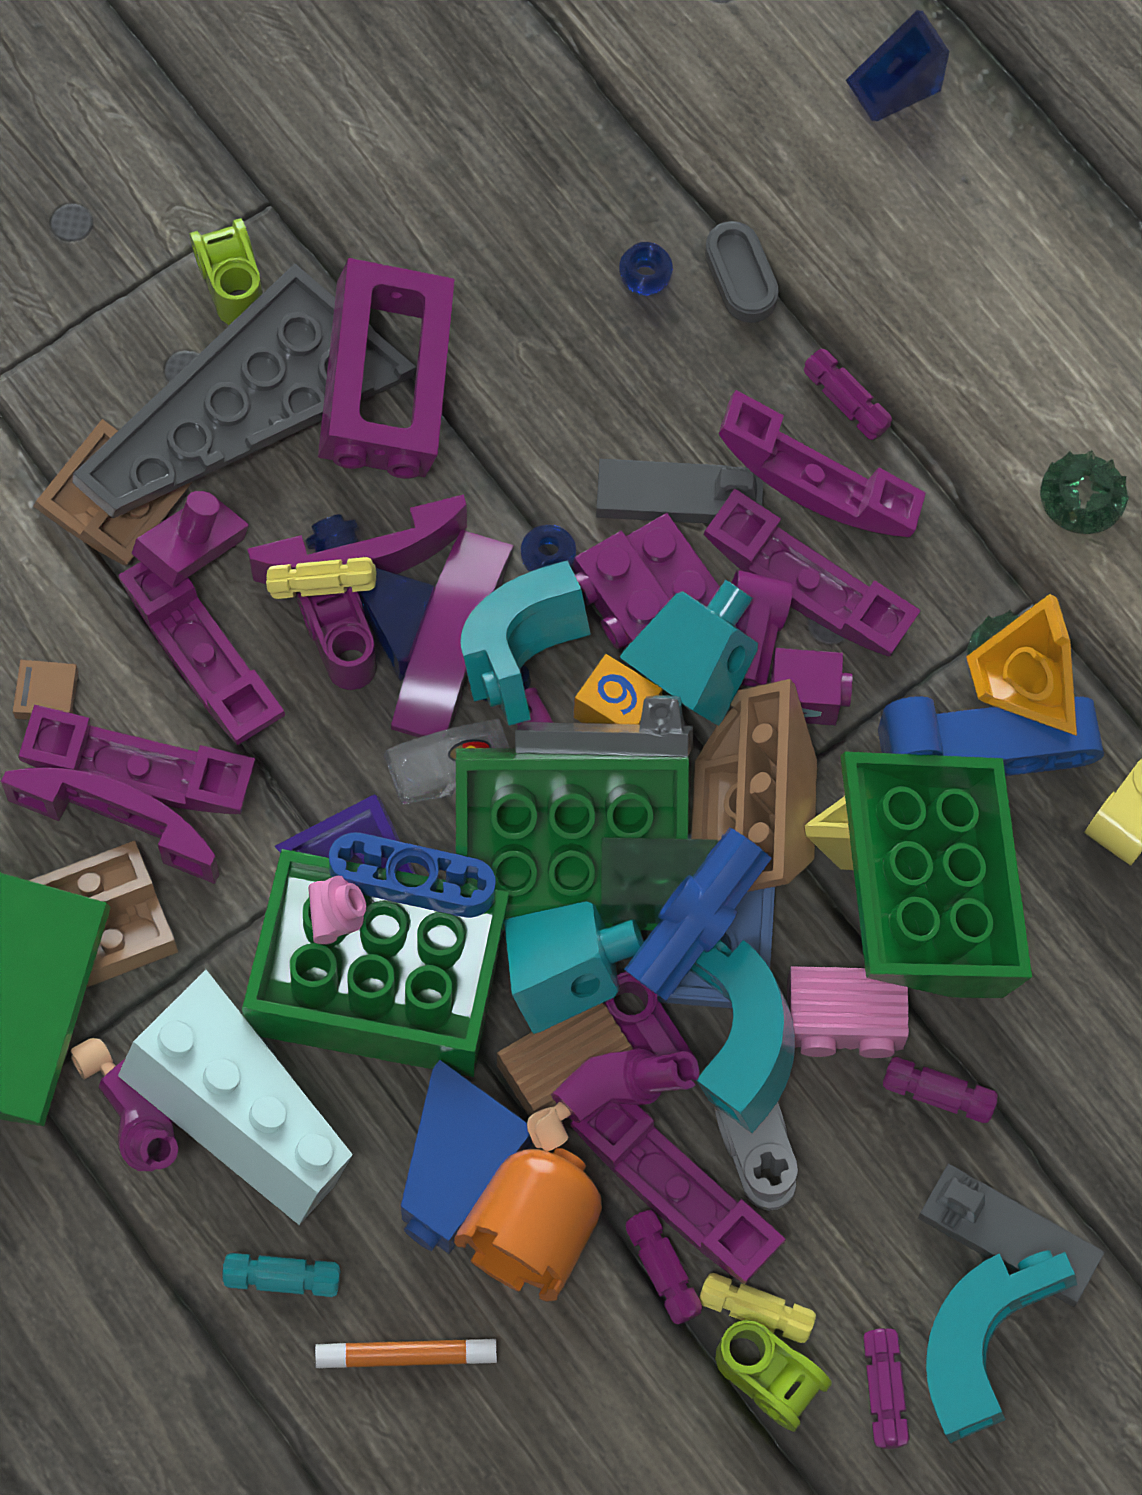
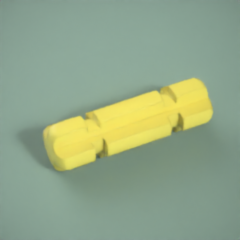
[266,557,377,599]
[699,1273,816,1343]

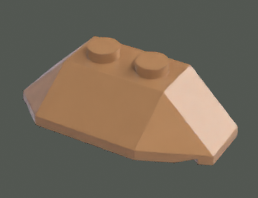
[690,679,817,892]

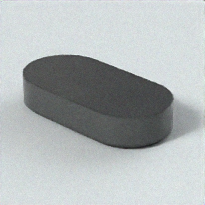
[705,221,778,323]

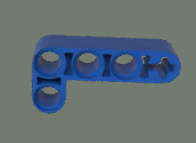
[878,696,1104,776]

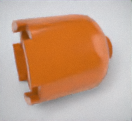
[454,1148,602,1302]

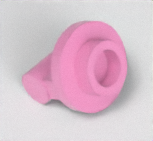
[308,876,366,944]

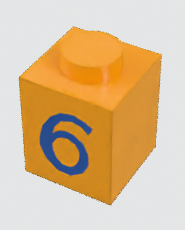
[574,654,663,724]

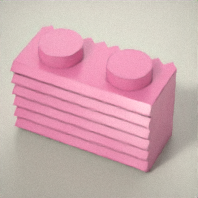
[787,966,909,1058]

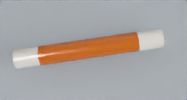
[315,1339,497,1368]

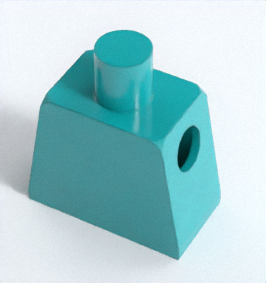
[620,579,758,726]
[504,901,644,1034]

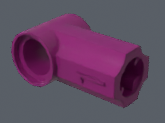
[731,570,793,687]
[603,972,698,1063]

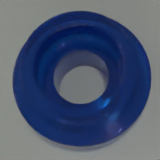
[619,242,673,295]
[305,514,359,553]
[521,525,576,572]

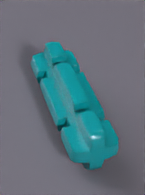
[222,1253,340,1297]

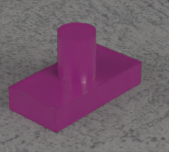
[131,491,249,588]

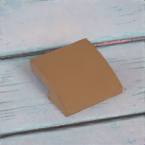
[33,419,193,566]
[29,840,178,988]

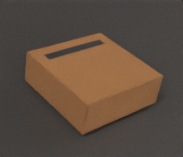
[13,660,79,720]

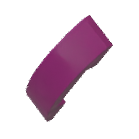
[718,390,926,537]
[703,489,921,657]
[247,494,467,584]
[391,530,514,746]
[118,562,285,745]
[18,704,255,814]
[0,767,219,884]
[571,1102,786,1284]

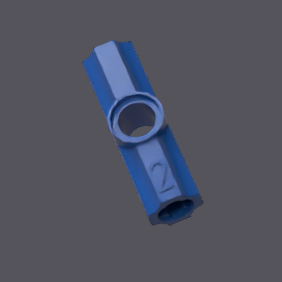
[624,827,772,1001]

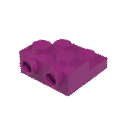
[574,513,720,649]

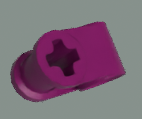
[296,587,377,690]

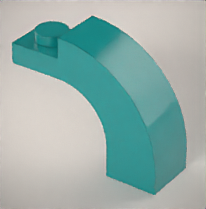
[461,560,591,726]
[690,940,795,1134]
[926,1250,1078,1443]

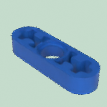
[329,832,496,918]

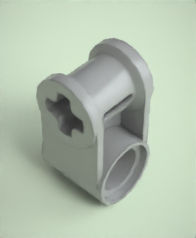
[715,1102,798,1211]

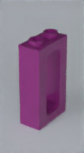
[318,258,455,479]

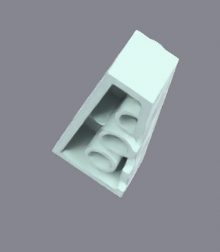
[118,970,353,1225]

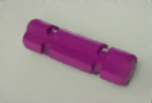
[804,349,892,440]
[883,1057,998,1123]
[626,1210,702,1324]
[863,1328,910,1449]

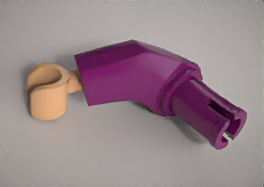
[71,1038,178,1172]
[527,1048,699,1151]

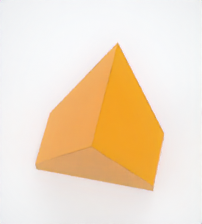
[966,594,1077,736]

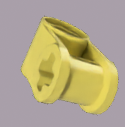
[1084,759,1142,866]

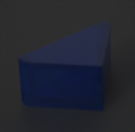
[846,10,950,121]
[358,568,434,681]

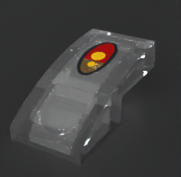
[384,719,510,804]

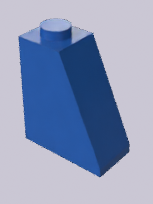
[401,1060,534,1254]

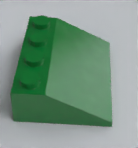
[456,748,689,931]
[840,752,1032,998]
[242,849,509,1077]
[0,873,111,1127]

